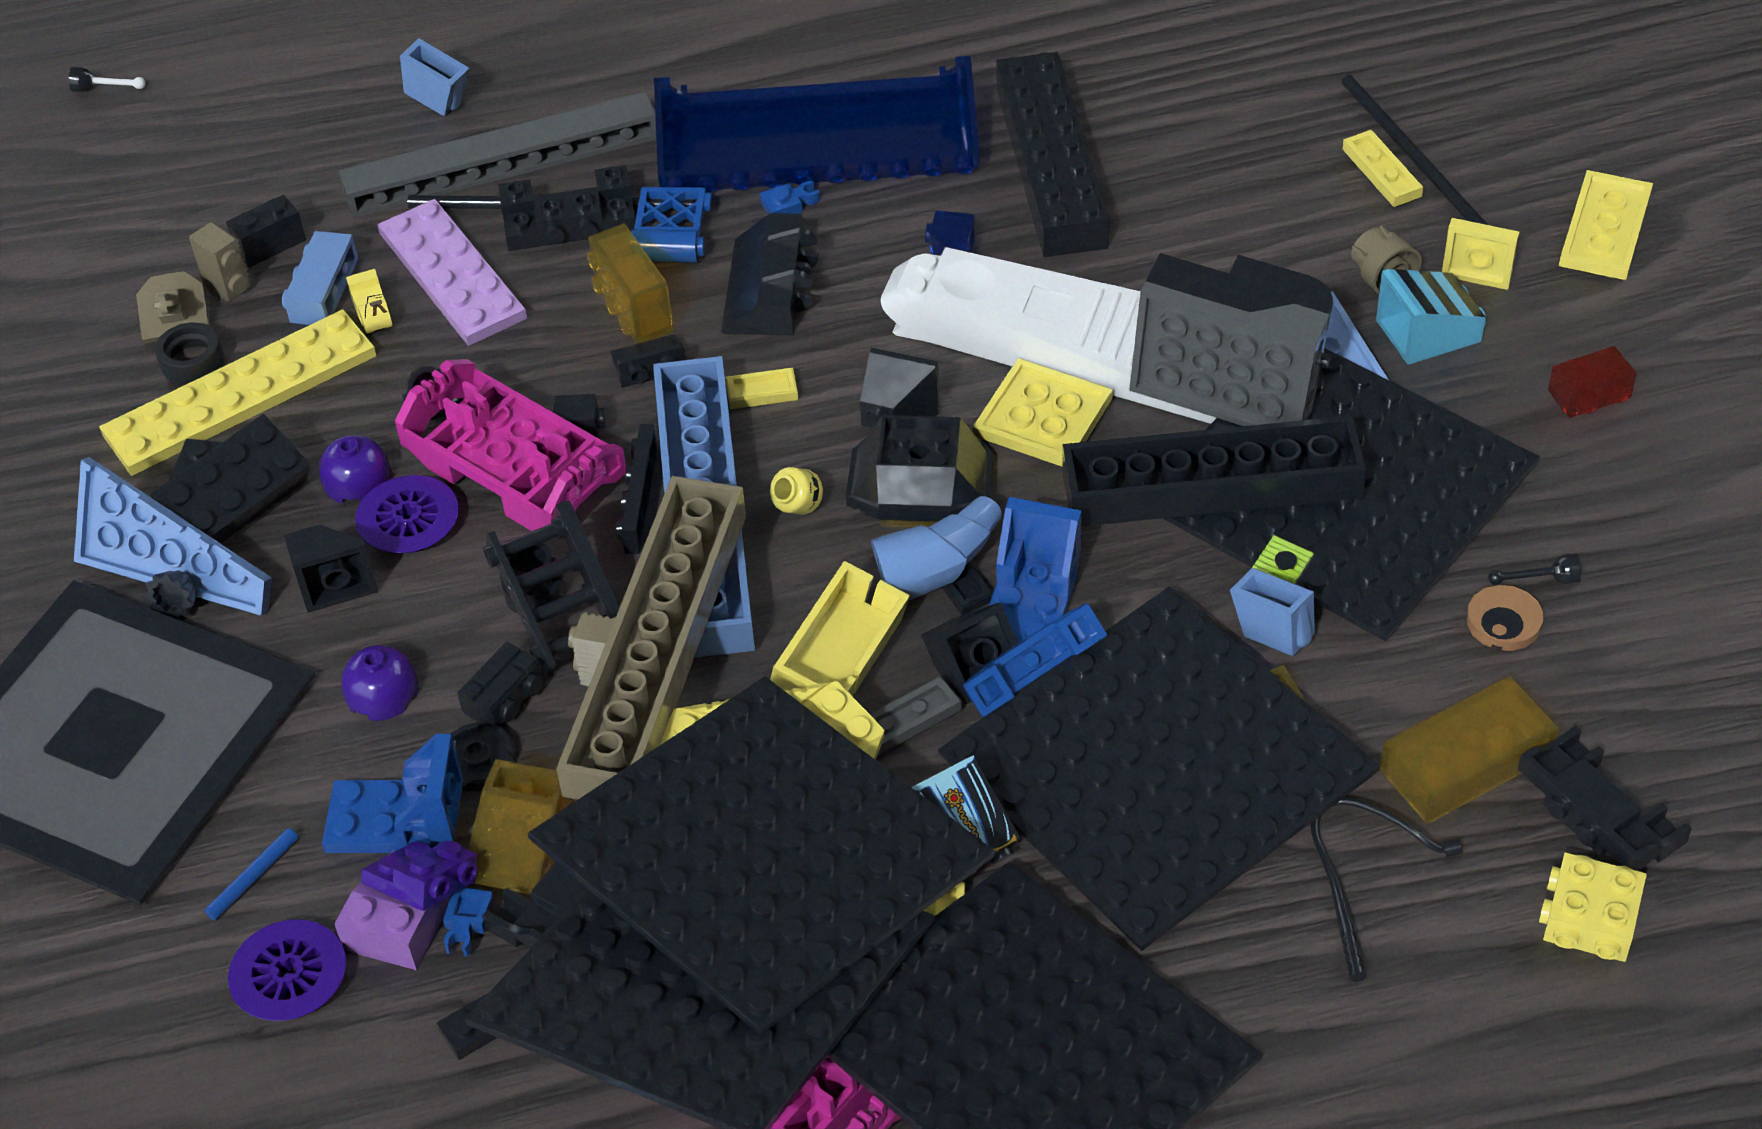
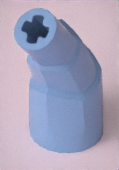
[871,496,1002,601]

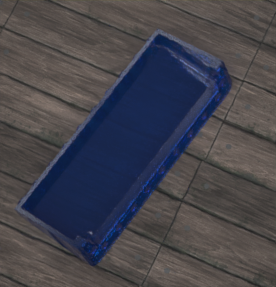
[654,56,980,192]

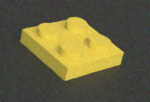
[1442,218,1519,290]

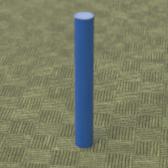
[204,828,298,921]

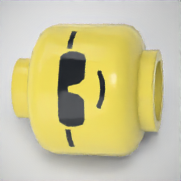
[770,467,823,515]

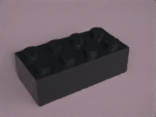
[151,413,310,544]

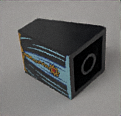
[912,756,1020,882]

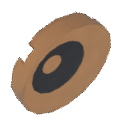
[1467,585,1543,651]

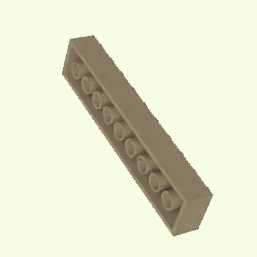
[556,476,746,799]

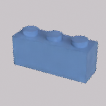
[282,231,358,325]

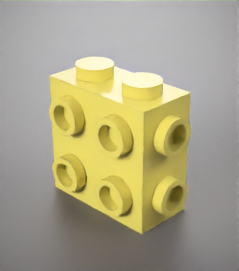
[1539,853,1647,962]

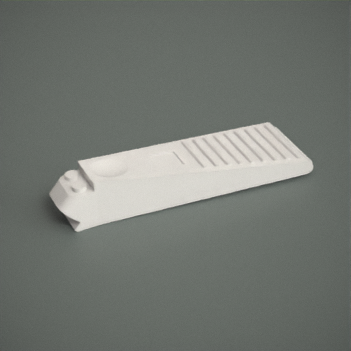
[881,247,1216,424]

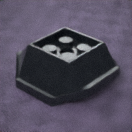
[846,415,993,521]

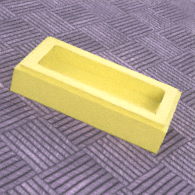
[725,368,798,409]

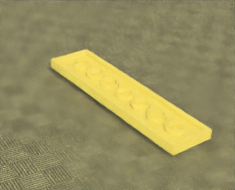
[99,309,376,476]

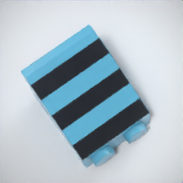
[1376,269,1486,365]

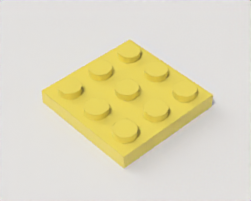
[973,358,1113,466]

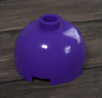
[319,434,391,503]
[342,645,418,721]

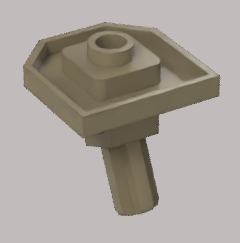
[136,271,210,344]

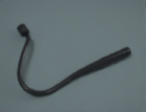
[1311,797,1462,982]

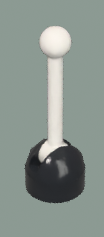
[69,67,146,92]

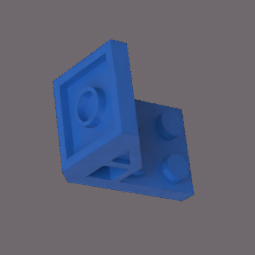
[989,497,1081,643]
[322,734,464,853]

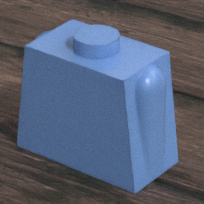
[400,38,469,116]
[1230,568,1315,656]

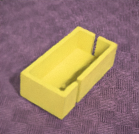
[770,561,910,696]

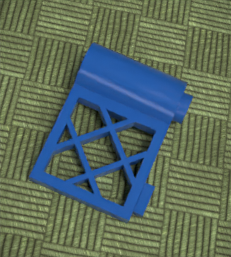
[630,187,712,263]

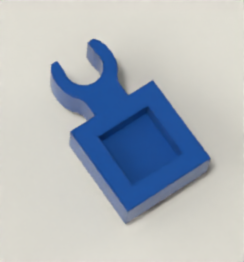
[759,181,820,214]
[443,888,495,956]

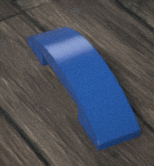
[962,603,1107,717]

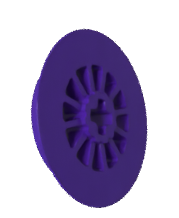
[355,475,459,553]
[228,919,346,1021]

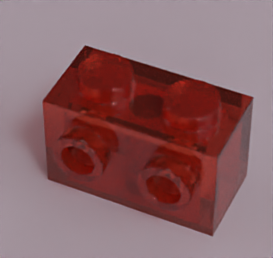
[1548,346,1637,418]

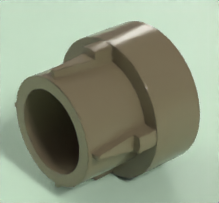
[1351,225,1422,295]

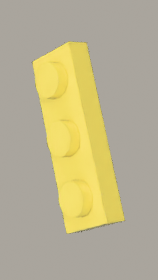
[1342,130,1423,207]

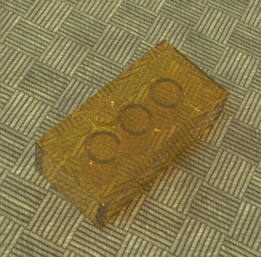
[1380,676,1559,824]

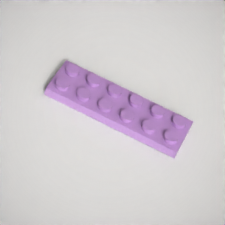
[377,199,527,346]

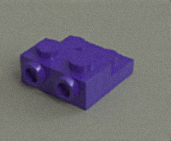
[361,840,478,911]

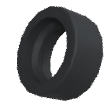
[155,322,224,385]

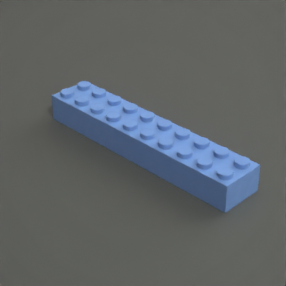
[653,356,755,658]

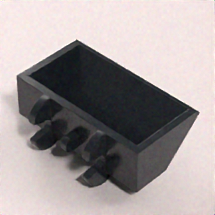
[721,213,819,335]

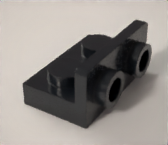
[610,334,686,388]

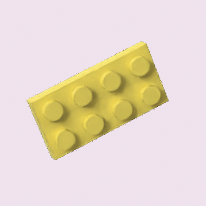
[1559,170,1653,280]

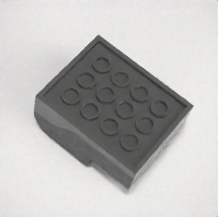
[1129,253,1333,426]

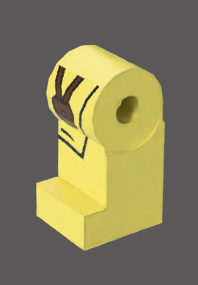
[346,269,392,334]

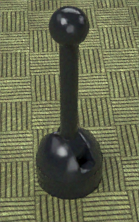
[1488,553,1581,585]

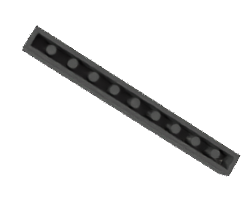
[339,92,659,218]

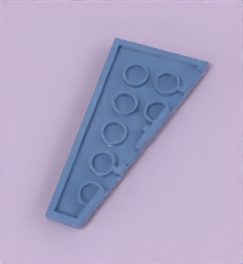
[74,457,272,615]

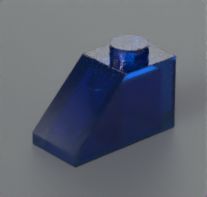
[925,210,975,256]

